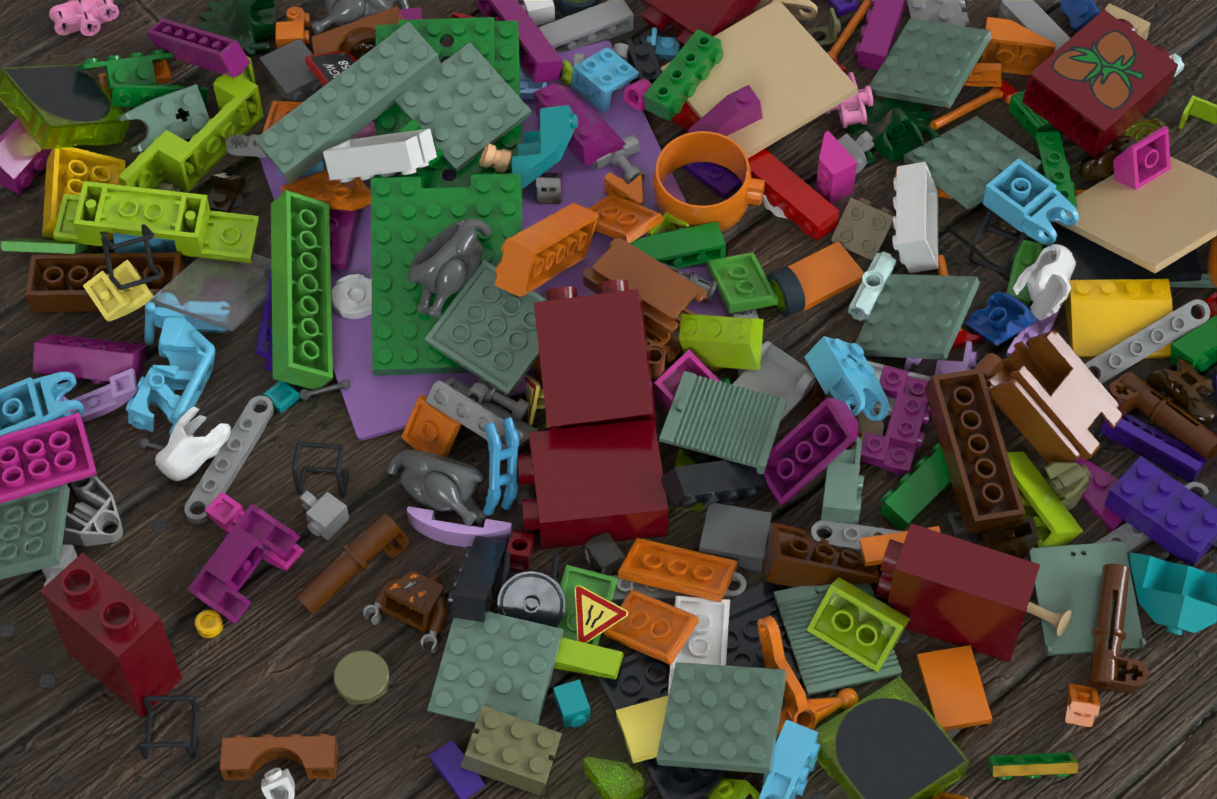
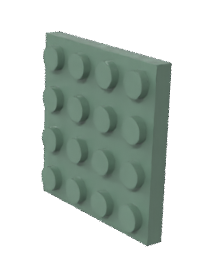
[869,19,992,108]
[395,42,532,172]
[904,116,1042,210]
[424,260,546,397]
[855,274,980,360]
[0,484,70,580]
[427,612,564,725]
[656,662,787,774]

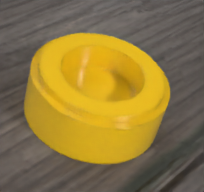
[195,610,223,638]

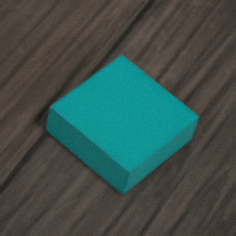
[263,381,300,413]

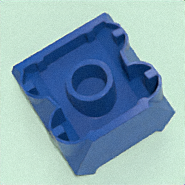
[965,292,1038,346]

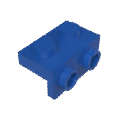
[1059,0,1101,33]

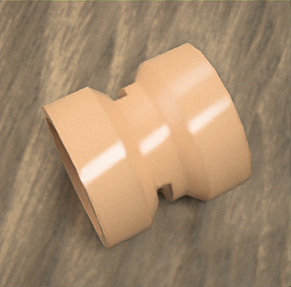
[480,143,511,174]

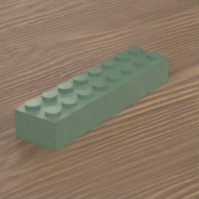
[255,21,441,184]

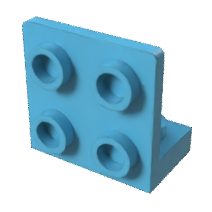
[571,47,639,113]

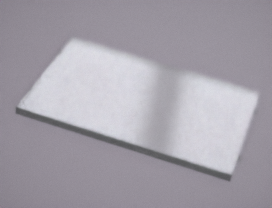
[151,254,272,331]

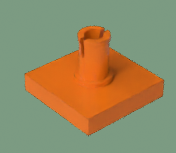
[401,394,461,457]

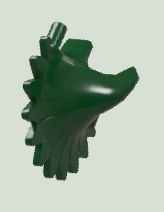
[197,0,277,57]
[845,97,941,164]

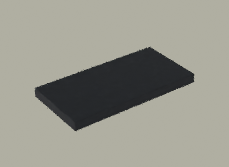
[1042,228,1202,282]

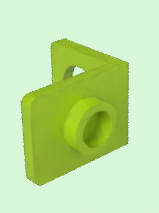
[1178,95,1217,129]
[647,211,690,236]
[709,778,760,799]

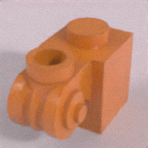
[276,7,311,49]

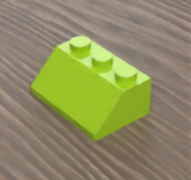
[679,314,764,370]
[807,577,910,672]

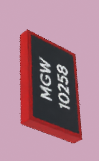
[305,51,356,87]

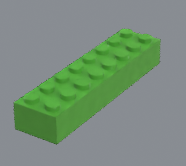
[271,190,333,390]

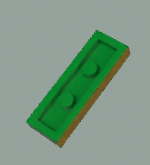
[988,752,1078,780]

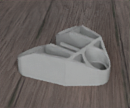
[63,475,123,546]

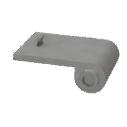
[732,341,817,421]

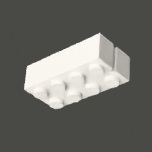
[323,129,437,183]
[892,162,938,273]

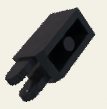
[625,35,662,84]

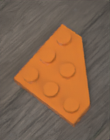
[280,169,371,211]

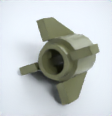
[1044,462,1091,510]

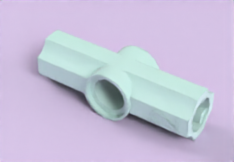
[848,252,896,321]

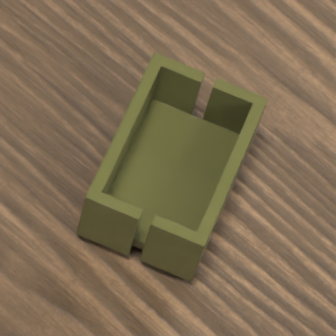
[460,705,562,796]

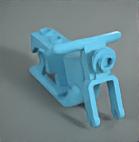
[126,295,230,436]

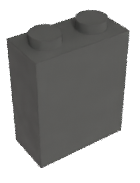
[259,38,323,102]
[699,503,772,572]

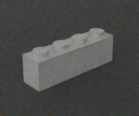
[539,0,634,54]
[998,0,1071,52]

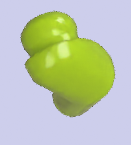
[561,60,573,86]

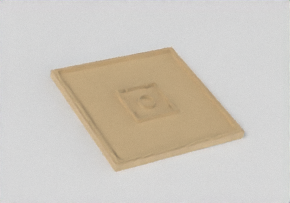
[661,0,858,159]
[1056,157,1217,273]

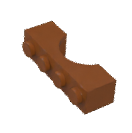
[312,6,405,55]
[220,733,338,781]

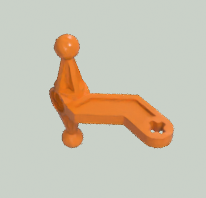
[757,616,858,735]

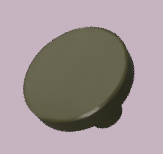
[334,650,390,706]

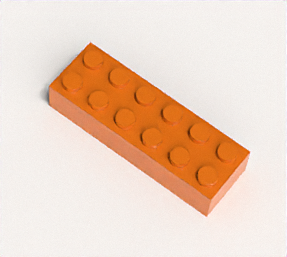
[495,202,599,297]

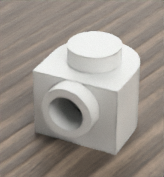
[261,768,295,799]

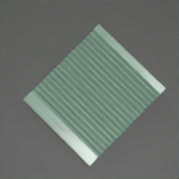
[659,371,788,474]
[1029,541,1146,656]
[774,583,902,698]

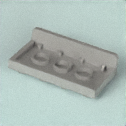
[907,0,970,27]
[426,377,538,451]

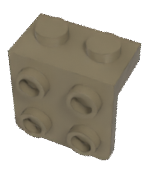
[831,197,895,260]

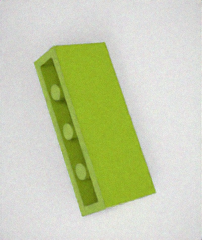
[1007,452,1083,547]

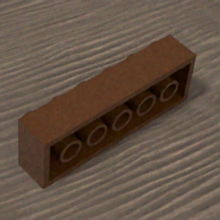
[25,252,185,312]
[924,368,1025,533]

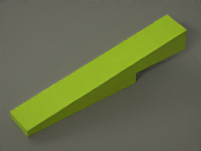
[554,637,624,679]

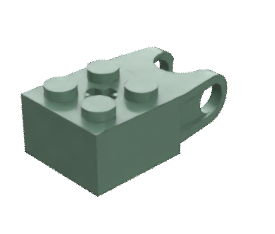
[119,84,210,153]
[819,436,864,535]

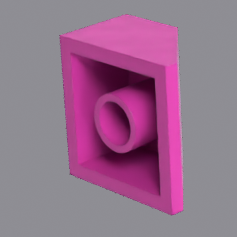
[1113,126,1171,190]
[815,131,857,204]
[652,350,720,412]

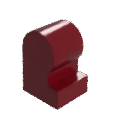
[506,529,536,572]

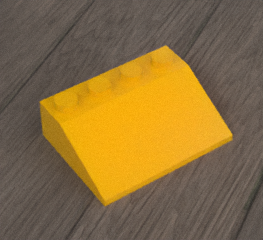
[42,143,125,240]
[1064,279,1174,359]

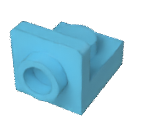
[647,28,680,61]

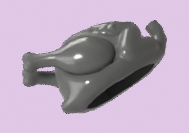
[311,0,409,35]
[407,219,491,318]
[387,450,487,526]

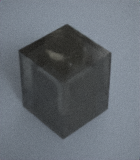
[585,532,625,576]

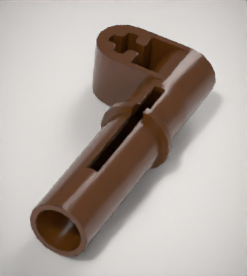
[1107,371,1217,460]
[296,512,409,615]
[1089,564,1149,694]

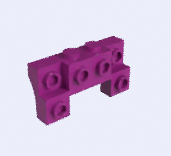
[860,366,931,477]
[187,503,300,624]

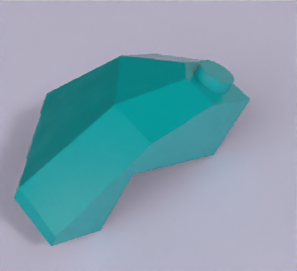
[512,105,578,189]
[1129,552,1217,636]

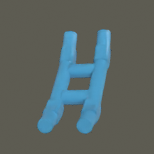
[483,417,519,516]

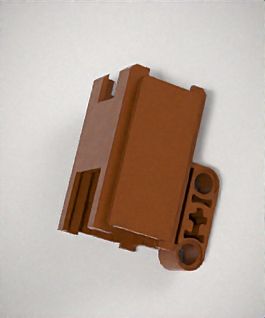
[583,238,708,378]
[974,330,1122,464]

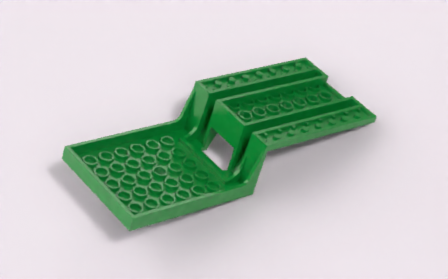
[371,17,523,376]

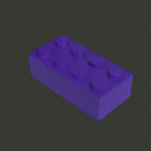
[1104,456,1217,567]

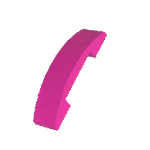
[204,492,304,571]

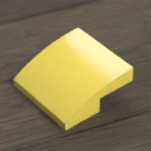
[83,260,155,322]
[616,695,669,764]

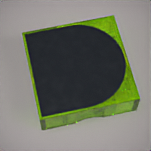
[0,64,130,149]
[814,676,970,799]

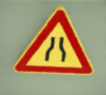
[525,375,545,426]
[575,585,629,643]

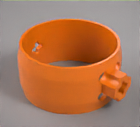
[652,131,765,232]

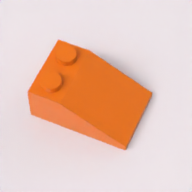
[979,17,1056,76]

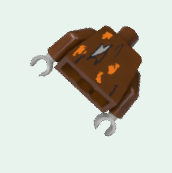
[363,571,447,653]

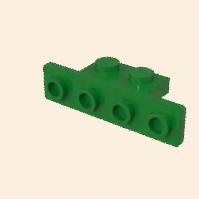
[78,49,174,90]
[111,84,208,109]
[1035,131,1077,208]

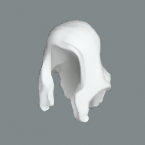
[1013,244,1076,321]
[155,407,231,481]

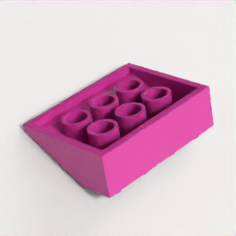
[0,412,97,504]

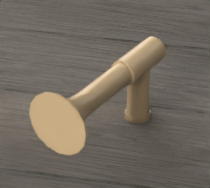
[1026,602,1072,636]

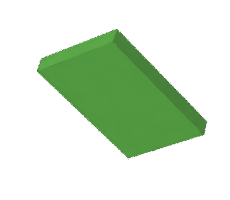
[1,238,88,254]
[706,252,777,314]
[556,565,618,646]

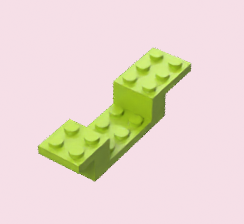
[118,56,264,192]
[53,181,260,263]

